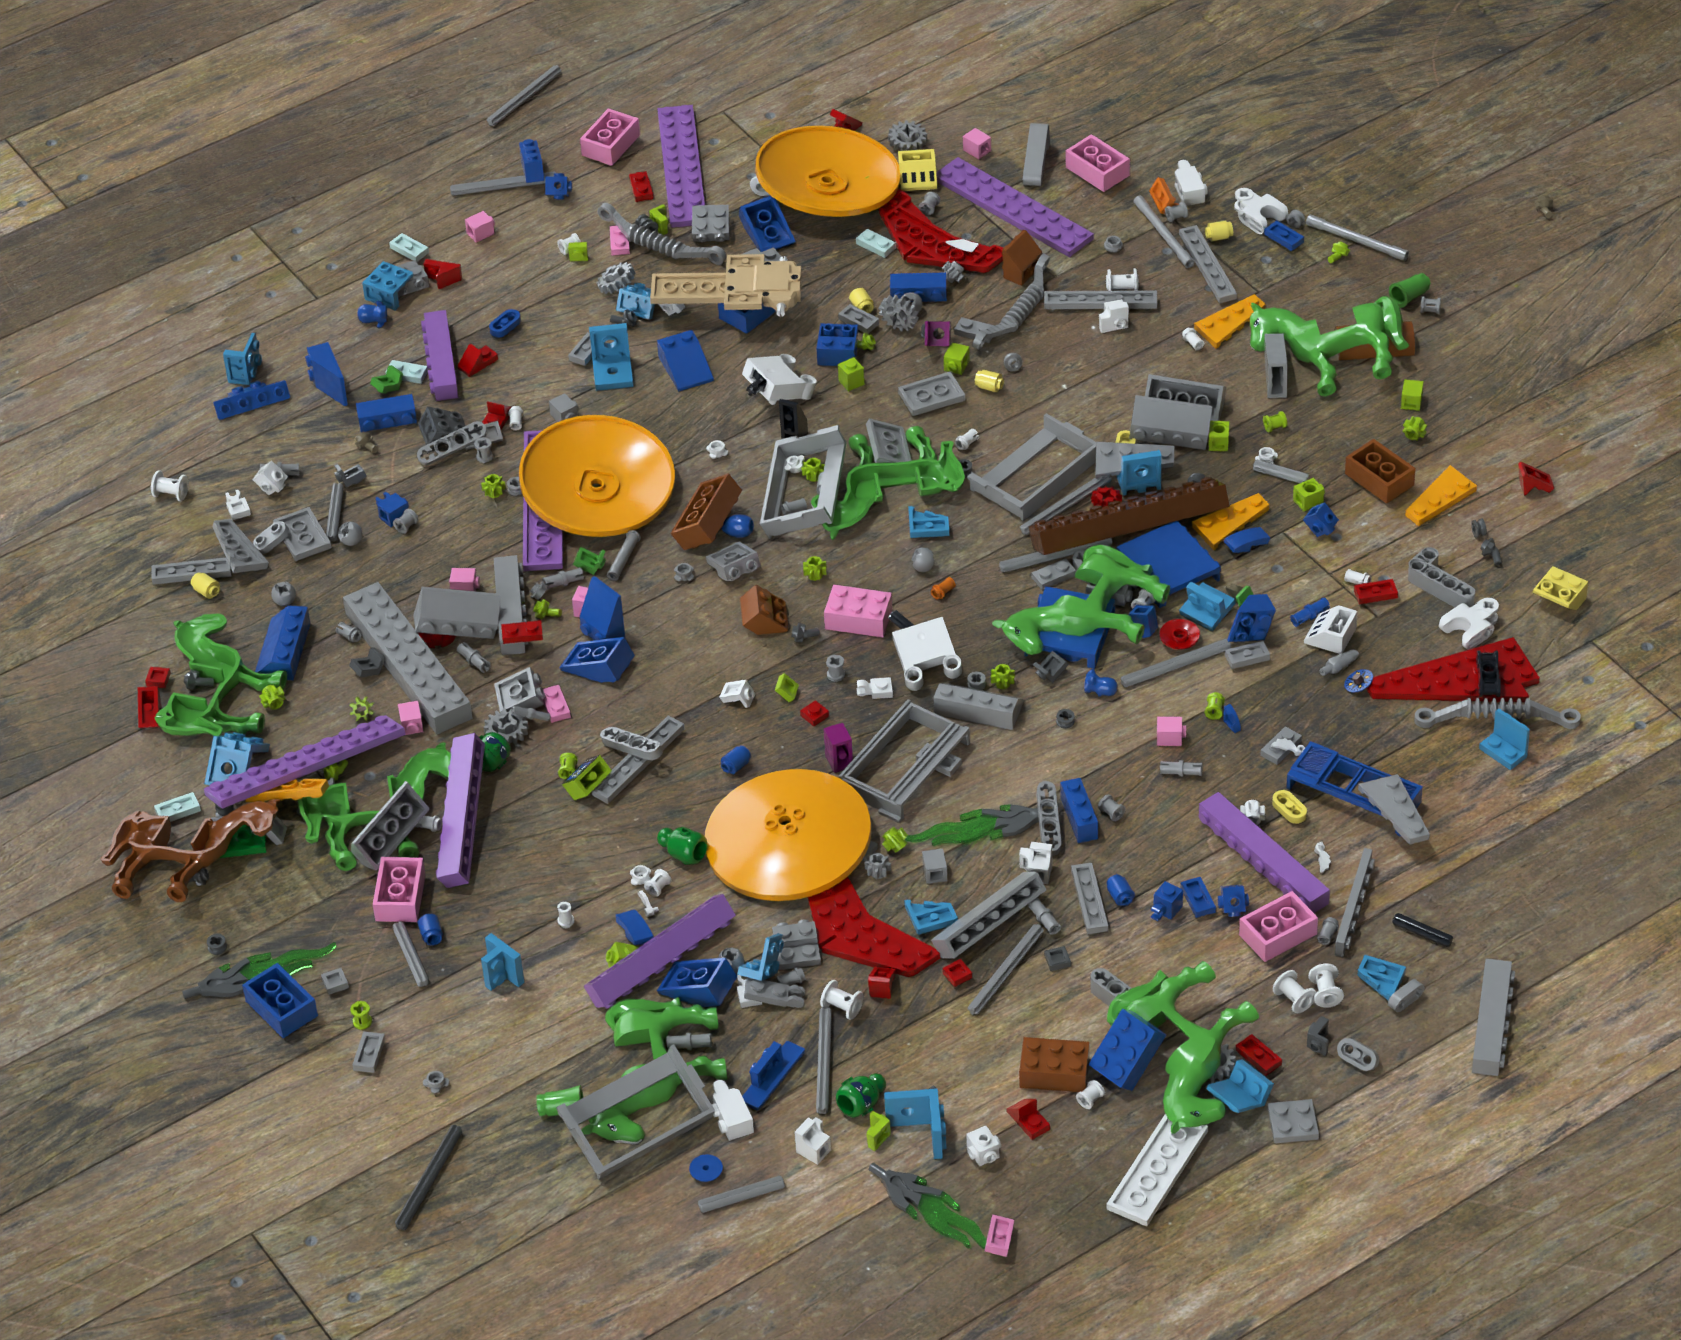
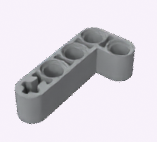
[1023,123,1050,186]
[1408,547,1475,608]
[1090,968,1168,1020]

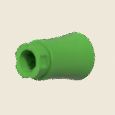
[1389,273,1431,308]
[537,1085,584,1116]

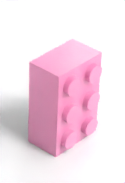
[580,108,640,166]
[1066,134,1130,192]
[824,585,892,637]
[373,857,426,922]
[1239,891,1318,962]

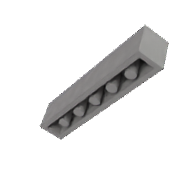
[494,555,529,655]
[931,872,1047,958]
[1472,959,1515,1076]

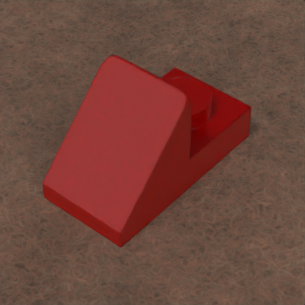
[830,109,863,131]
[423,259,462,289]
[457,343,499,377]
[482,401,511,430]
[1518,462,1554,496]
[137,686,162,728]
[868,967,896,999]
[1006,1099,1050,1140]

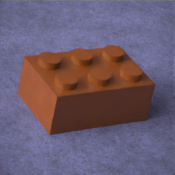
[1345,439,1416,504]
[1019,1037,1089,1092]

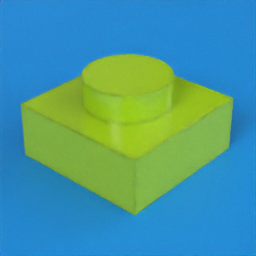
[568,242,588,262]
[775,673,799,702]

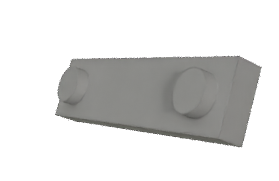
[152,558,231,585]
[1071,863,1108,934]

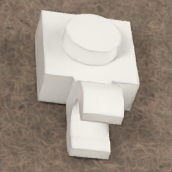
[857,678,893,699]

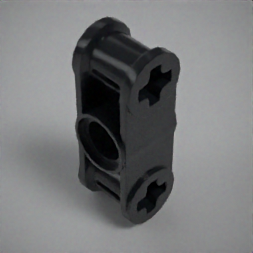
[1476,651,1501,697]

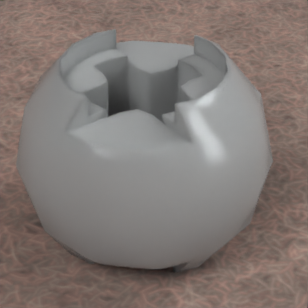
[900,292,923,312]
[338,521,363,546]
[911,548,935,572]
[271,582,296,606]
[718,948,745,973]

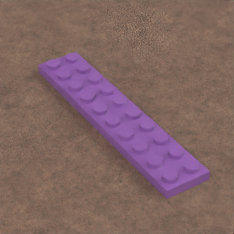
[657,105,705,228]
[936,157,1094,257]
[523,430,563,571]
[204,716,406,809]

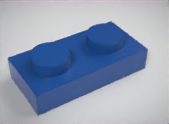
[1264,221,1304,251]
[1180,877,1216,918]

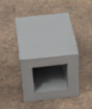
[922,849,947,884]

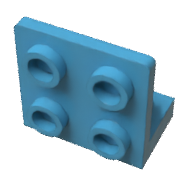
[362,261,413,311]
[616,283,655,319]
[223,333,262,385]
[1479,709,1530,770]
[737,933,784,981]
[1206,1059,1274,1113]

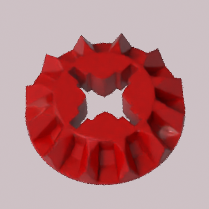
[1091,486,1122,507]

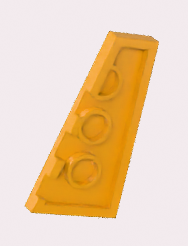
[1194,294,1266,349]
[1405,465,1477,526]
[1192,493,1269,551]
[245,779,329,802]

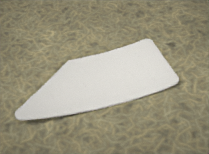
[946,239,978,252]

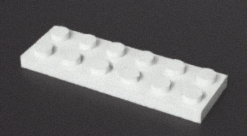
[1107,1114,1208,1226]

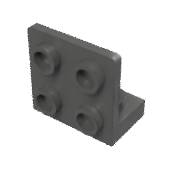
[418,406,466,449]

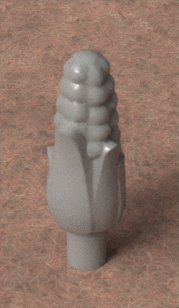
[1319,650,1359,676]

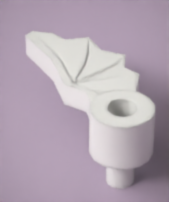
[1271,738,1305,756]
[1314,842,1331,874]
[638,890,659,917]

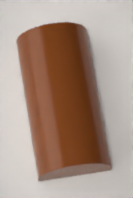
[1334,321,1415,360]

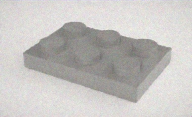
[898,371,965,416]
[866,419,912,463]
[273,507,332,561]

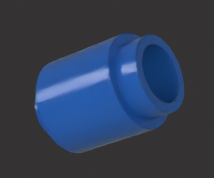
[721,746,751,774]
[1107,874,1135,906]
[418,914,443,946]

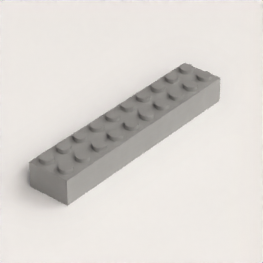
[343,582,473,735]

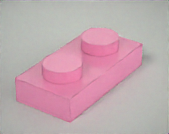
[610,225,630,255]
[542,685,571,723]
[984,1214,1014,1257]

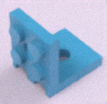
[589,323,633,391]
[1116,450,1161,495]
[204,732,270,785]
[884,1088,947,1159]

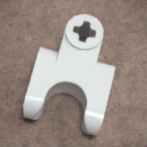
[1234,188,1288,234]
[1439,598,1499,650]

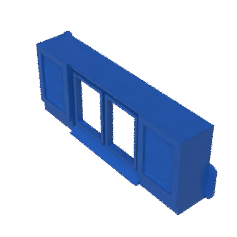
[1286,741,1423,836]

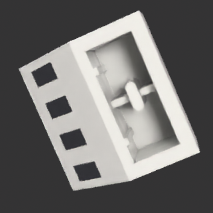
[1304,605,1357,654]

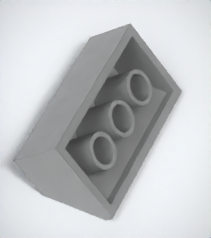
[1145,374,1227,421]
[1129,395,1212,450]
[413,587,500,639]
[933,683,1024,730]
[351,781,429,871]

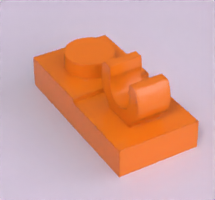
[1149,177,1179,214]

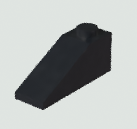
[779,399,808,439]

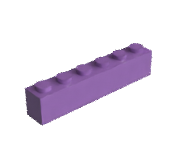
[421,310,458,401]

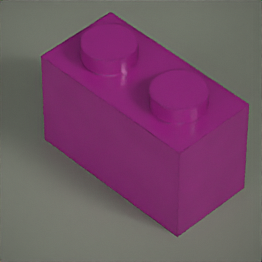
[824,723,853,773]

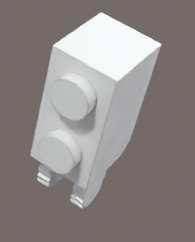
[1175,160,1208,206]
[712,1080,754,1141]

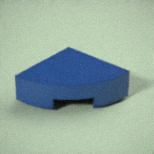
[1223,704,1241,733]

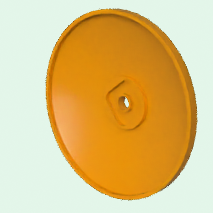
[755,126,901,217]
[519,415,675,537]
[705,769,872,901]

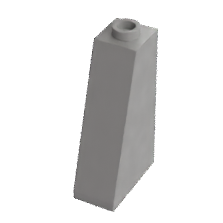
[1264,334,1287,398]

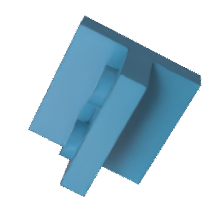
[1179,582,1236,632]
[481,933,525,991]

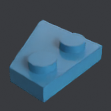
[908,506,950,538]
[904,900,958,935]
[1357,955,1406,1001]

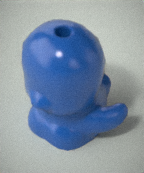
[357,301,387,328]
[1084,669,1118,697]

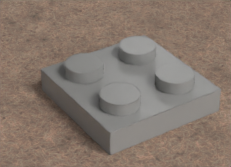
[1268,1099,1319,1144]

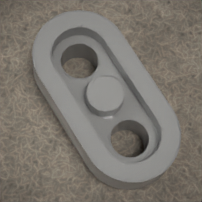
[253,521,289,554]
[1337,1038,1379,1071]

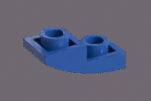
[1224,527,1270,553]
[616,909,654,945]

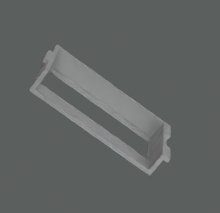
[967,413,1097,521]
[760,425,847,539]
[839,699,970,823]
[556,1044,715,1180]

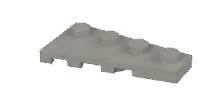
[1095,442,1174,479]
[213,519,269,573]
[1358,774,1430,845]

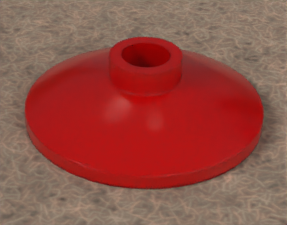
[1159,619,1200,649]

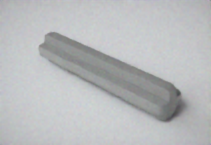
[1253,459,1309,484]

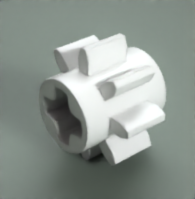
[1240,800,1265,825]

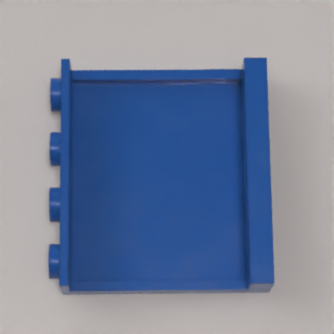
[1116,521,1221,608]
[1025,586,1115,669]

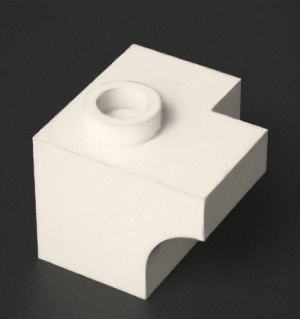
[1099,299,1129,333]
[1020,842,1052,884]
[795,1117,831,1165]

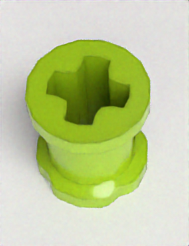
[1263,411,1288,433]
[1204,692,1225,720]
[558,753,578,780]
[350,1001,372,1030]

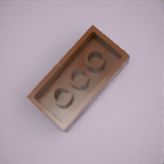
[670,473,742,550]

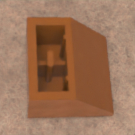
[1002,229,1042,286]
[740,585,789,635]

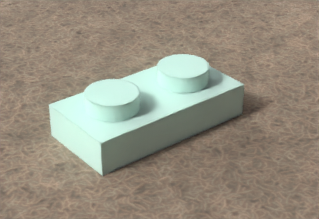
[856,229,896,258]
[389,233,429,262]
[385,360,428,384]
[154,792,201,822]

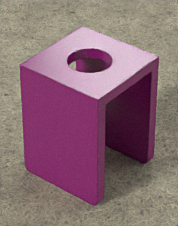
[925,321,951,346]

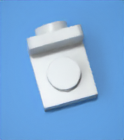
[720,680,755,708]

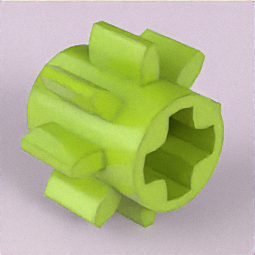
[1402,416,1427,441]
[802,458,825,482]
[481,474,506,498]
[803,556,827,581]
[990,664,1015,689]
[259,685,286,710]
[349,696,374,721]
[882,827,908,853]

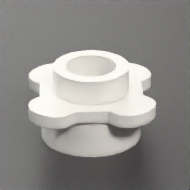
[706,440,728,459]
[1255,447,1278,464]
[784,455,805,473]
[630,865,651,885]

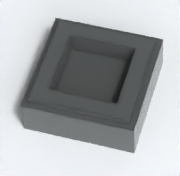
[1044,946,1071,971]

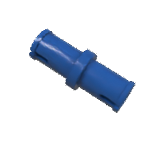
[1290,597,1330,627]

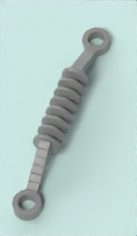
[597,203,727,265]
[972,253,1051,350]
[1414,698,1581,729]

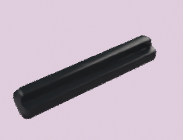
[1392,913,1453,947]

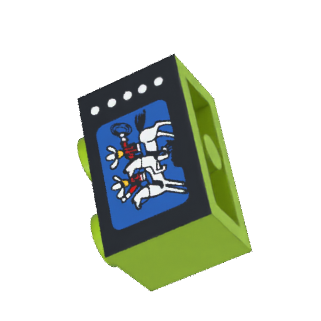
[562,755,612,800]

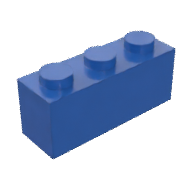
[519,139,544,183]
[890,272,947,302]
[356,394,417,432]
[1060,778,1098,843]

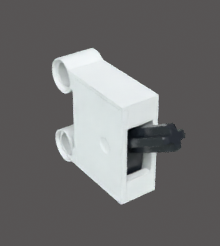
[742,354,817,405]
[888,610,962,691]

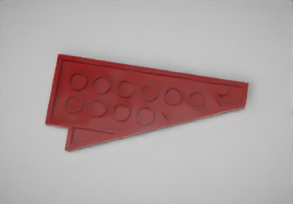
[1366,637,1540,702]

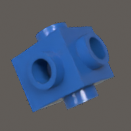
[545,173,572,200]
[1303,502,1339,537]
[1218,885,1249,917]

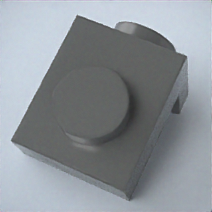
[334,464,367,487]
[349,648,384,677]
[1033,651,1069,683]
[1307,1016,1329,1056]

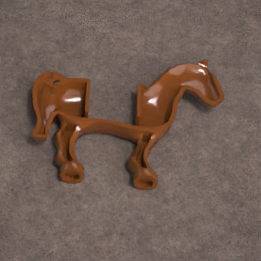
[100,799,281,902]

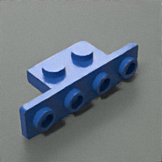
[213,380,290,420]
[742,1041,805,1110]

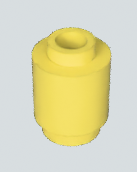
[1205,220,1233,242]
[849,288,874,313]
[975,370,1004,392]
[191,573,220,599]

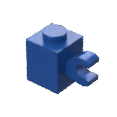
[376,492,409,527]
[1129,605,1158,638]
[1151,881,1183,921]

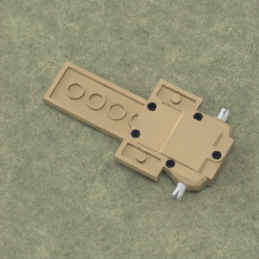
[650,254,802,317]

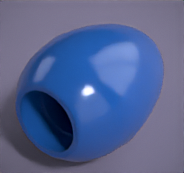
[721,514,754,538]

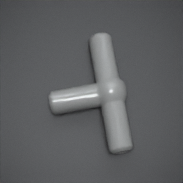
[511,706,551,721]

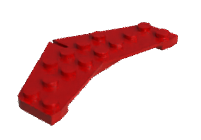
[879,189,1003,273]
[807,877,940,977]

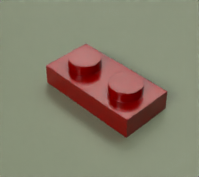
[629,171,653,202]
[1354,579,1398,605]
[501,620,543,644]
[1236,1034,1282,1076]

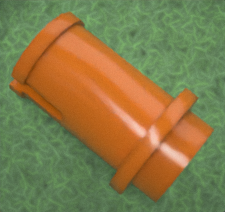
[931,577,956,599]

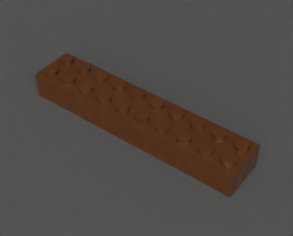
[1028,477,1230,555]

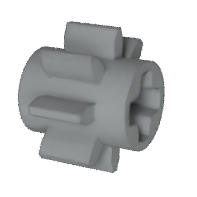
[942,260,964,283]
[865,853,891,879]

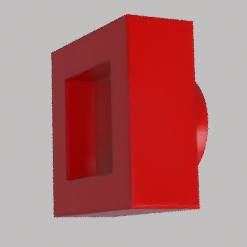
[145,667,171,688]
[800,700,829,726]
[942,959,973,987]

